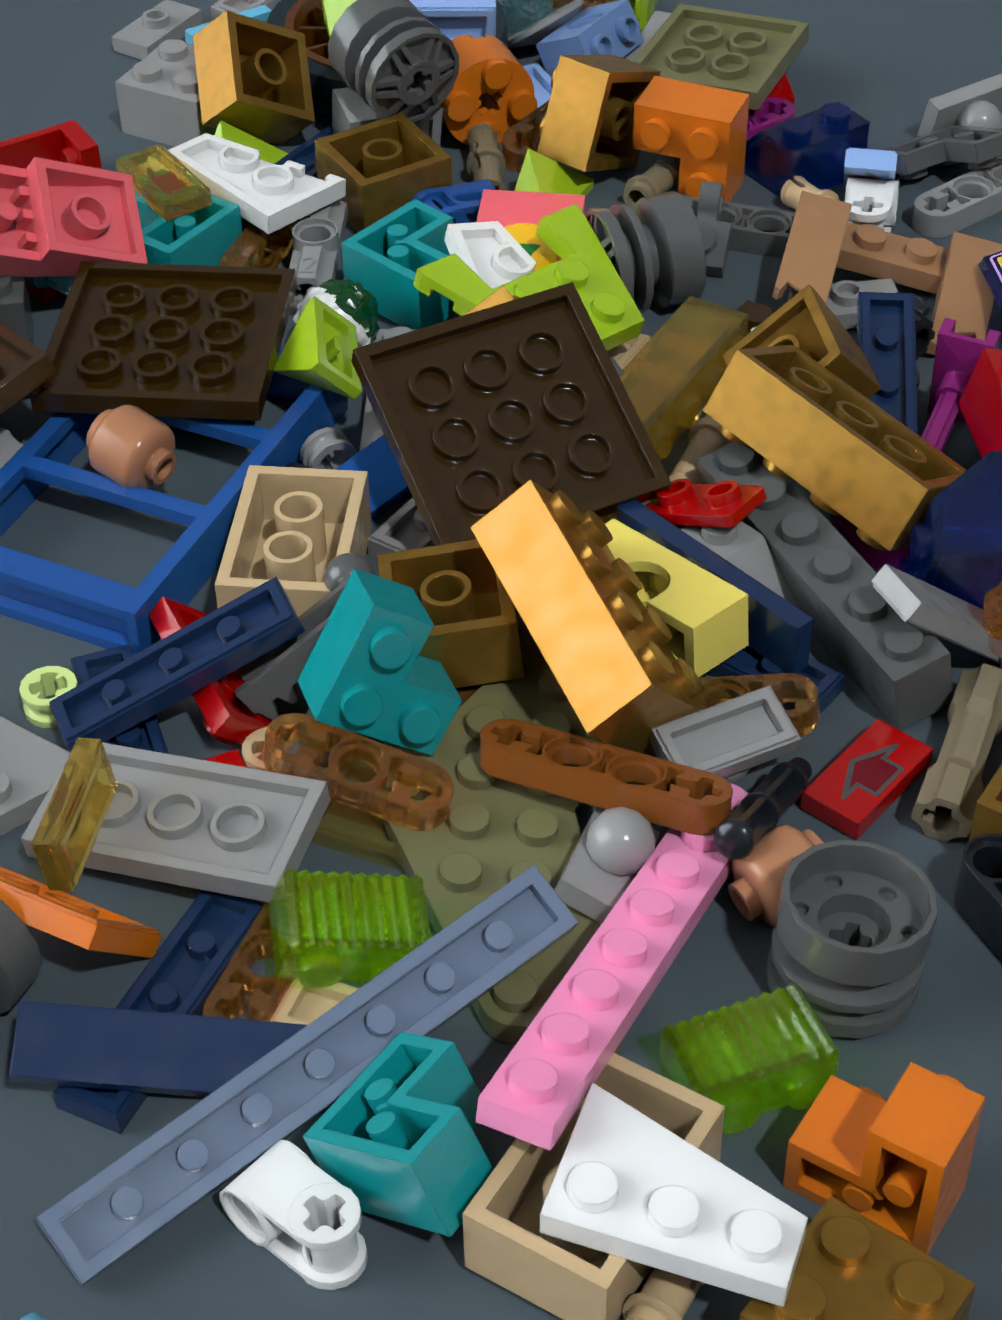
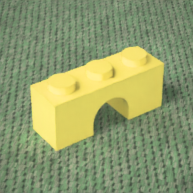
[605,519,749,678]

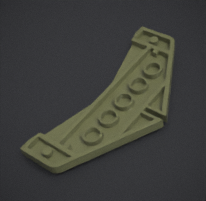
[376,637,622,1054]

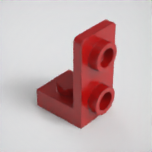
[0,120,102,169]
[645,479,767,529]

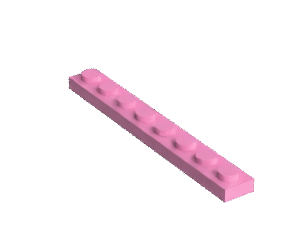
[476,783,750,1151]

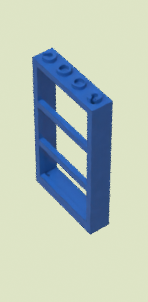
[0,347,348,654]

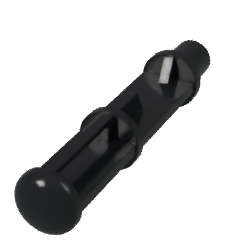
[714,757,812,860]

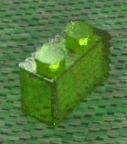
[269,868,431,988]
[659,983,839,1134]

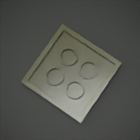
[633,4,809,110]

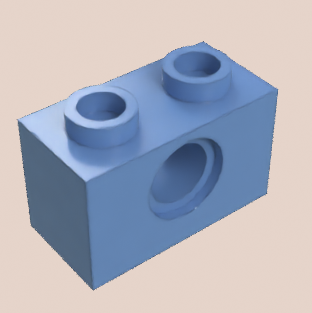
[536,0,644,78]

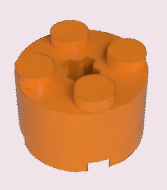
[440,34,537,145]

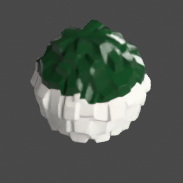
[293,278,380,348]

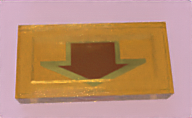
[115,144,212,221]
[31,737,118,892]

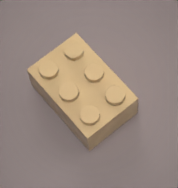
[215,465,372,617]
[462,1053,725,1320]

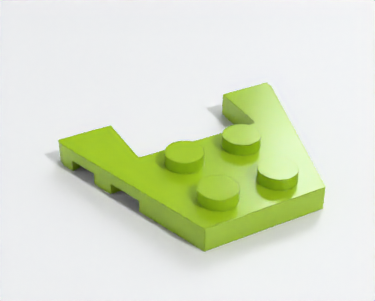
[413,204,645,351]

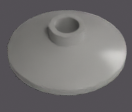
[508,0,585,48]

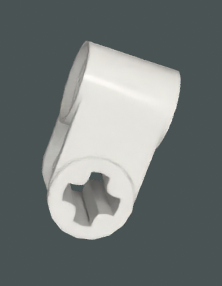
[844,177,899,233]
[219,1139,368,1290]

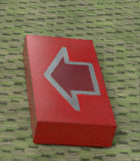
[801,719,933,840]

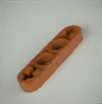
[479,718,733,835]

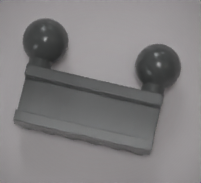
[235,553,375,719]

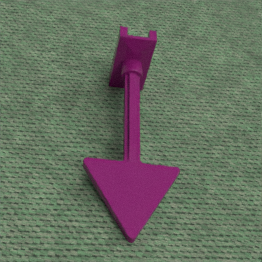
[830,318,1001,578]

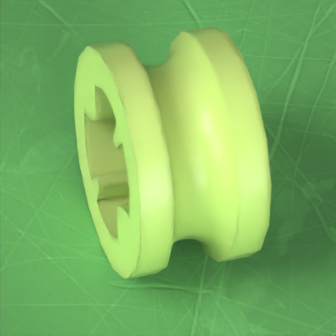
[19,666,78,728]

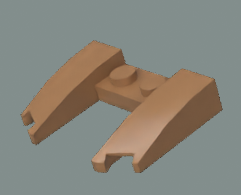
[772,191,1002,355]

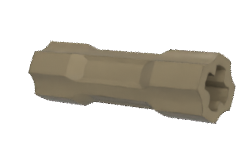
[911,663,1002,843]

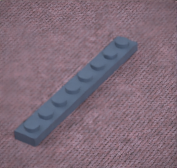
[37,864,579,1287]

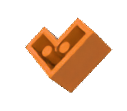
[633,76,749,202]
[783,1062,986,1254]

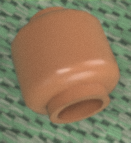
[86,405,177,489]
[728,825,824,928]

